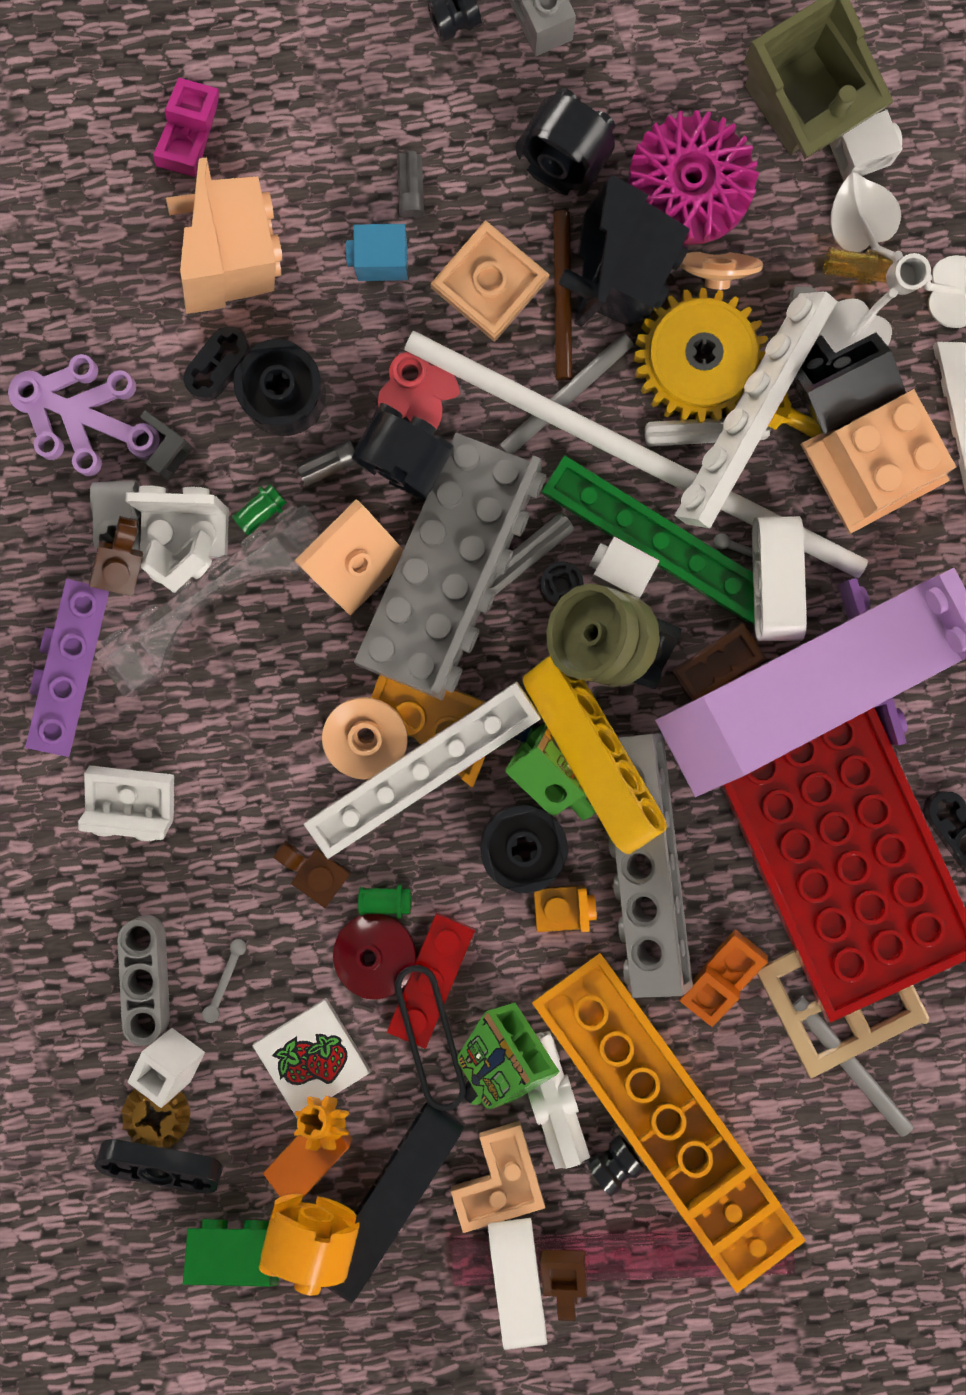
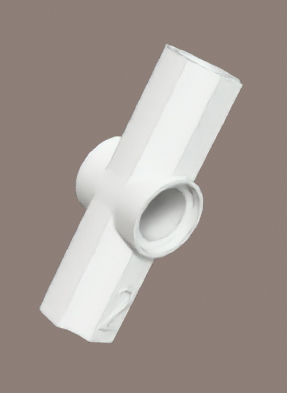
[528,1031,590,1169]

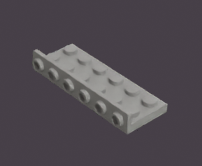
[354,433,546,700]

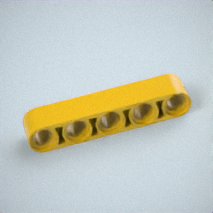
[523,655,667,854]

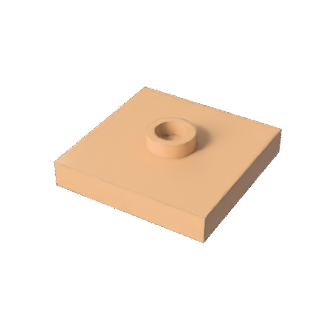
[431,220,550,342]
[294,499,403,616]

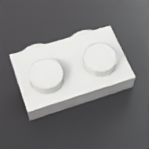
[78,765,174,841]

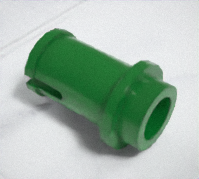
[231,484,287,537]
[358,884,412,919]

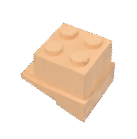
[166,157,282,314]
[800,389,956,534]

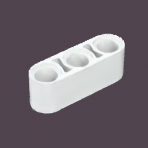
[752,516,807,641]
[488,1218,547,1350]

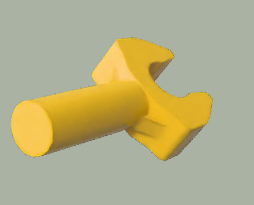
[768,393,822,438]

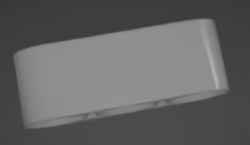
[117,915,170,1046]

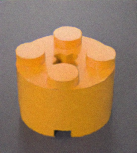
[259,1194,360,1296]

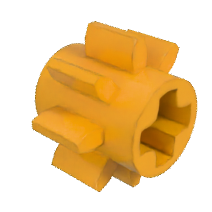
[294,1096,349,1151]

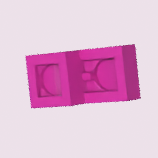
[153,77,219,177]

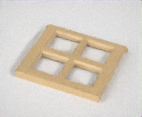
[757,950,930,1079]

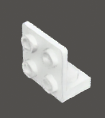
[125,486,229,559]

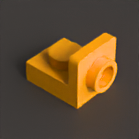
[534,885,597,932]

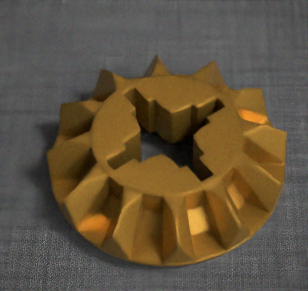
[121,1089,191,1149]

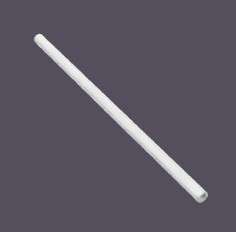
[404,331,868,578]

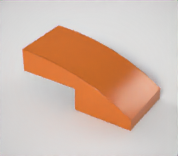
[679,929,768,1027]

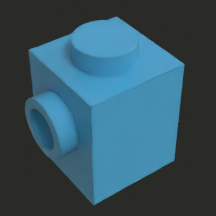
[346,224,408,281]

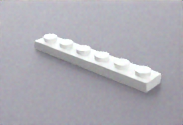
[674,292,838,529]
[304,681,541,859]

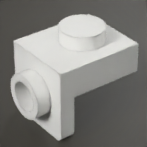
[140,529,214,593]

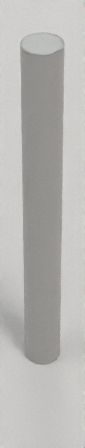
[498,333,634,454]
[792,995,914,1137]

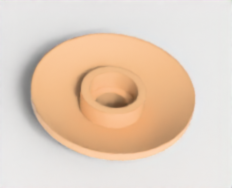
[680,252,763,290]
[322,697,408,780]

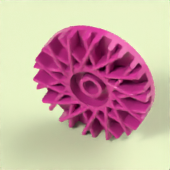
[628,110,759,245]

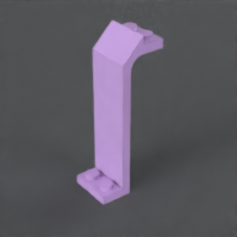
[655,568,966,797]

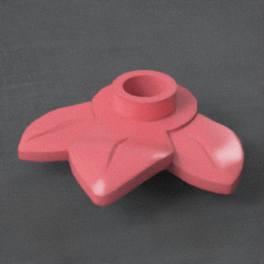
[378,352,460,430]

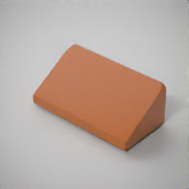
[263,1121,352,1197]

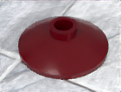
[333,914,416,999]

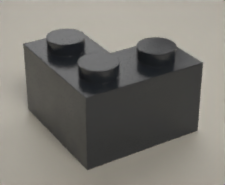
[793,332,906,434]

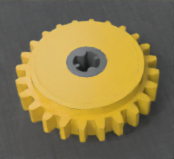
[633,288,768,423]

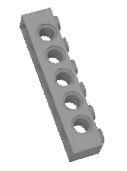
[609,733,693,998]

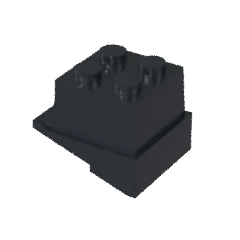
[558,175,690,327]

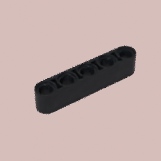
[326,1102,465,1303]

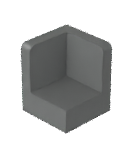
[128,410,193,481]

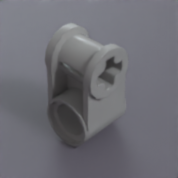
[90,480,141,551]

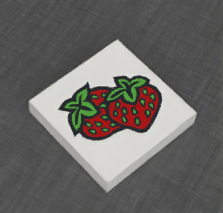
[252,998,371,1118]

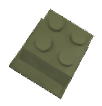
[744,0,893,159]

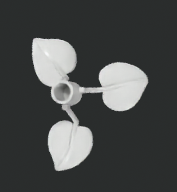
[819,172,966,353]

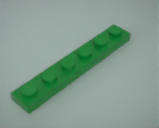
[541,455,755,627]

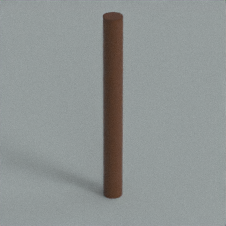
[553,210,572,381]

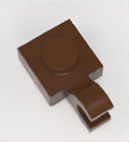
[89,516,143,596]
[273,840,351,908]
[540,1250,588,1321]

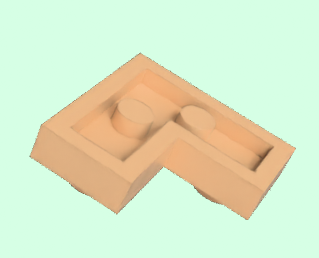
[451,1121,545,1233]

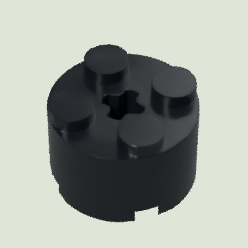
[516,88,616,196]
[233,339,326,436]
[352,403,454,499]
[480,803,568,893]

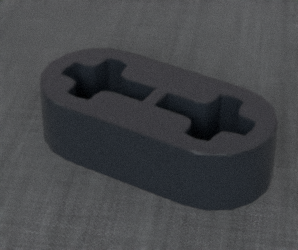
[183,326,250,401]

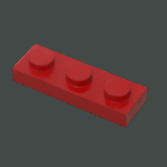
[386,912,475,1049]

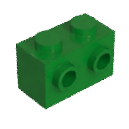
[183,1219,279,1287]

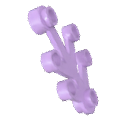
[8,354,164,476]

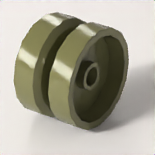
[546,583,660,687]

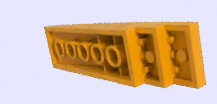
[532,953,806,1293]

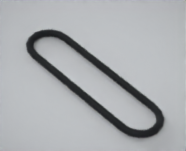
[395,965,466,1111]

